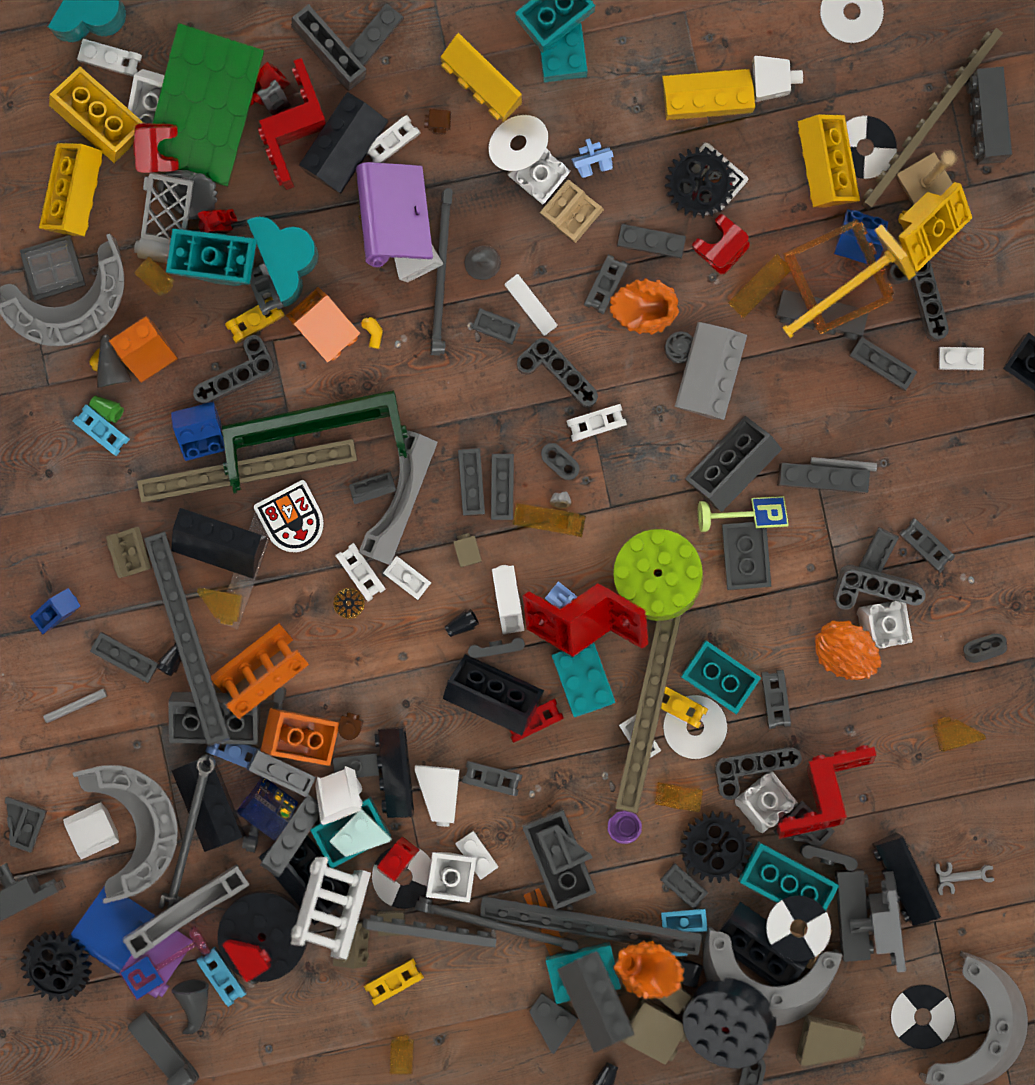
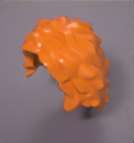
[609,278,679,335]
[815,620,882,680]
[613,940,684,999]

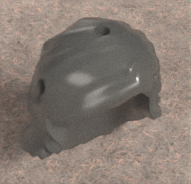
[156,170,218,220]

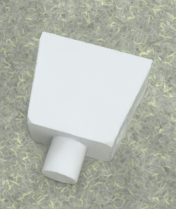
[752,56,803,102]
[394,246,443,282]

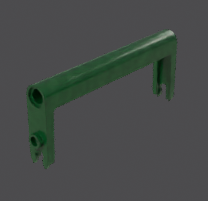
[222,390,408,494]

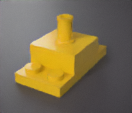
[898,182,973,272]

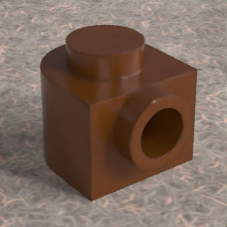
[424,109,451,134]
[338,712,364,740]

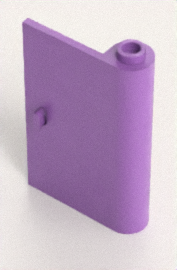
[356,162,433,267]

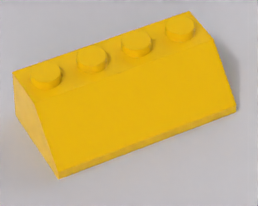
[441,33,522,122]
[49,67,144,163]
[662,69,755,120]
[798,114,860,207]
[39,143,103,236]

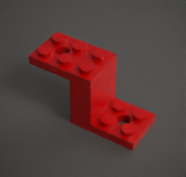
[258,58,326,190]
[523,583,648,657]
[777,745,877,839]

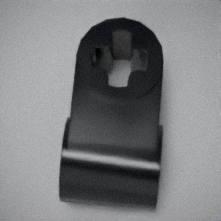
[677,958,703,988]

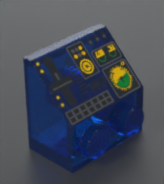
[236,777,298,841]

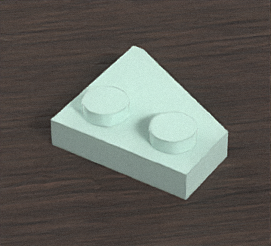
[330,809,392,857]

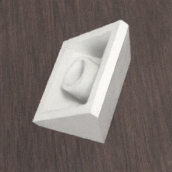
[426,852,476,902]

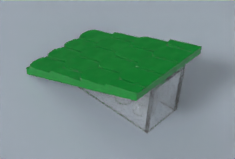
[153,23,264,187]

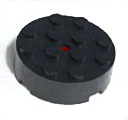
[217,890,308,982]
[683,978,776,1068]

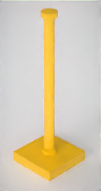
[782,225,916,338]

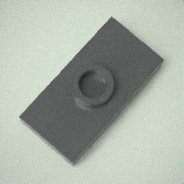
[472,308,520,345]
[349,472,396,504]
[859,527,899,572]
[333,753,379,778]
[660,863,708,909]

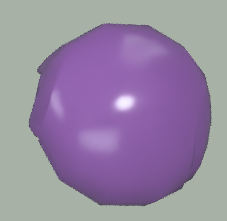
[607,811,642,844]

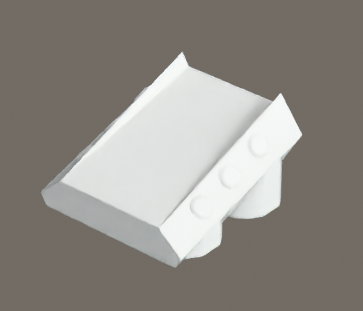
[507,148,570,204]
[856,601,913,649]
[315,766,362,825]
[735,771,798,833]
[63,802,119,859]

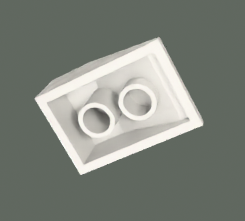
[128,69,165,123]

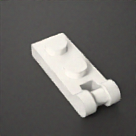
[77,39,142,77]

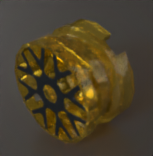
[333,588,365,619]

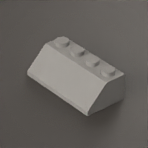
[675,322,747,420]

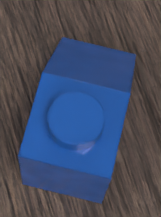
[30,588,81,635]

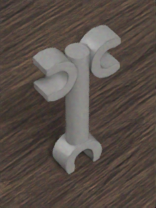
[934,862,994,895]

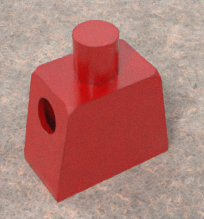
[250,62,291,107]
[377,837,420,883]

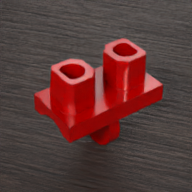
[198,209,237,234]

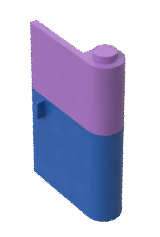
[71,886,194,999]

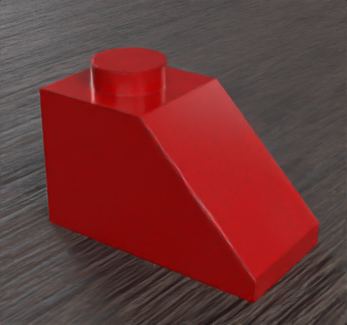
[222,939,271,982]

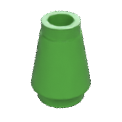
[89,395,124,423]

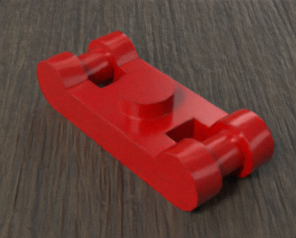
[506,698,564,743]

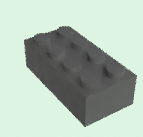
[966,67,1012,165]
[522,808,596,910]

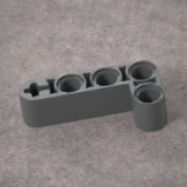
[887,261,949,342]
[193,335,275,404]
[517,338,598,408]
[833,565,926,610]
[715,747,802,800]
[128,1011,200,1085]

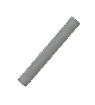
[810,457,877,472]
[43,688,107,723]

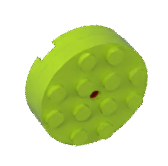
[614,529,703,621]

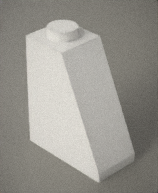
[492,565,524,634]
[415,765,460,827]

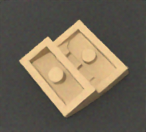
[540,180,603,243]

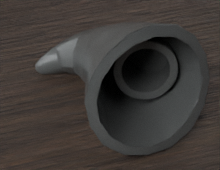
[464,245,501,280]
[97,334,132,388]
[172,979,209,1034]

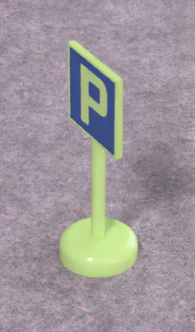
[698,496,789,532]

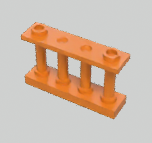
[211,623,309,719]

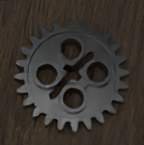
[665,147,736,219]
[680,811,752,883]
[20,930,92,1002]

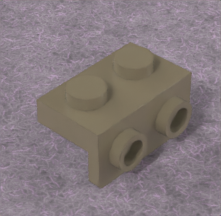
[106,527,152,578]
[333,922,370,969]

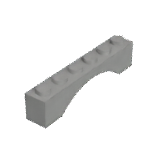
[359,430,438,565]
[123,864,249,959]

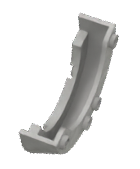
[0,234,124,346]
[73,765,178,903]
[703,926,842,1026]
[919,951,1028,1085]

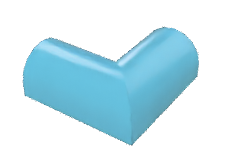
[661,909,708,956]

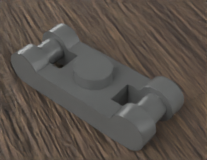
[257,80,291,116]
[584,254,628,315]
[250,262,284,316]
[899,518,955,573]
[468,637,525,658]
[761,670,791,729]
[462,761,523,796]
[800,844,858,871]

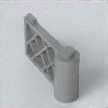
[134,172,194,264]

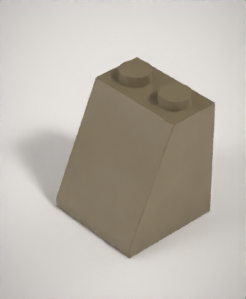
[621,997,686,1065]
[796,1015,865,1066]

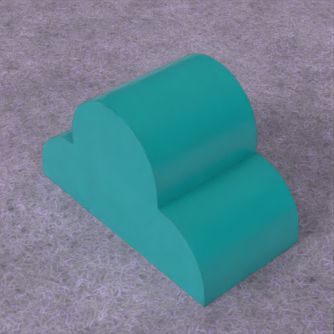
[48,0,126,42]
[247,217,318,307]
[166,229,257,286]

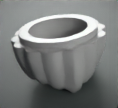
[550,491,571,509]

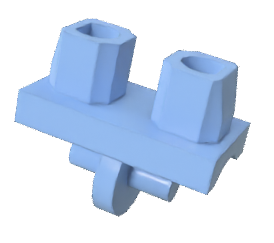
[572,138,614,178]
[545,581,578,609]

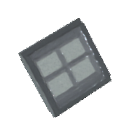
[20,235,86,301]

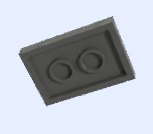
[722,522,772,590]

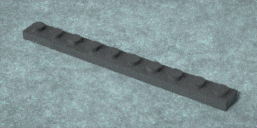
[144,532,230,746]
[480,896,702,955]

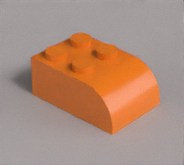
[260,708,339,766]

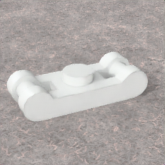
[367,115,421,163]
[566,404,627,442]
[336,543,386,602]

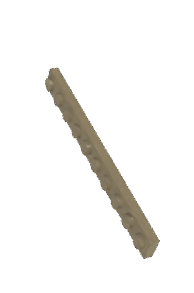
[862,28,1003,211]
[137,439,358,503]
[616,615,682,814]

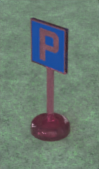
[119,926,211,1001]

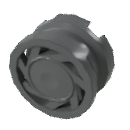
[664,331,693,364]

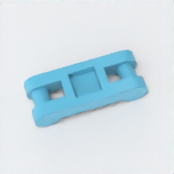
[72,404,130,456]
[196,947,247,1007]

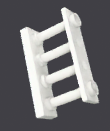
[291,857,371,959]

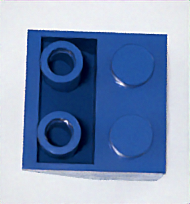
[834,209,889,265]
[171,401,225,461]

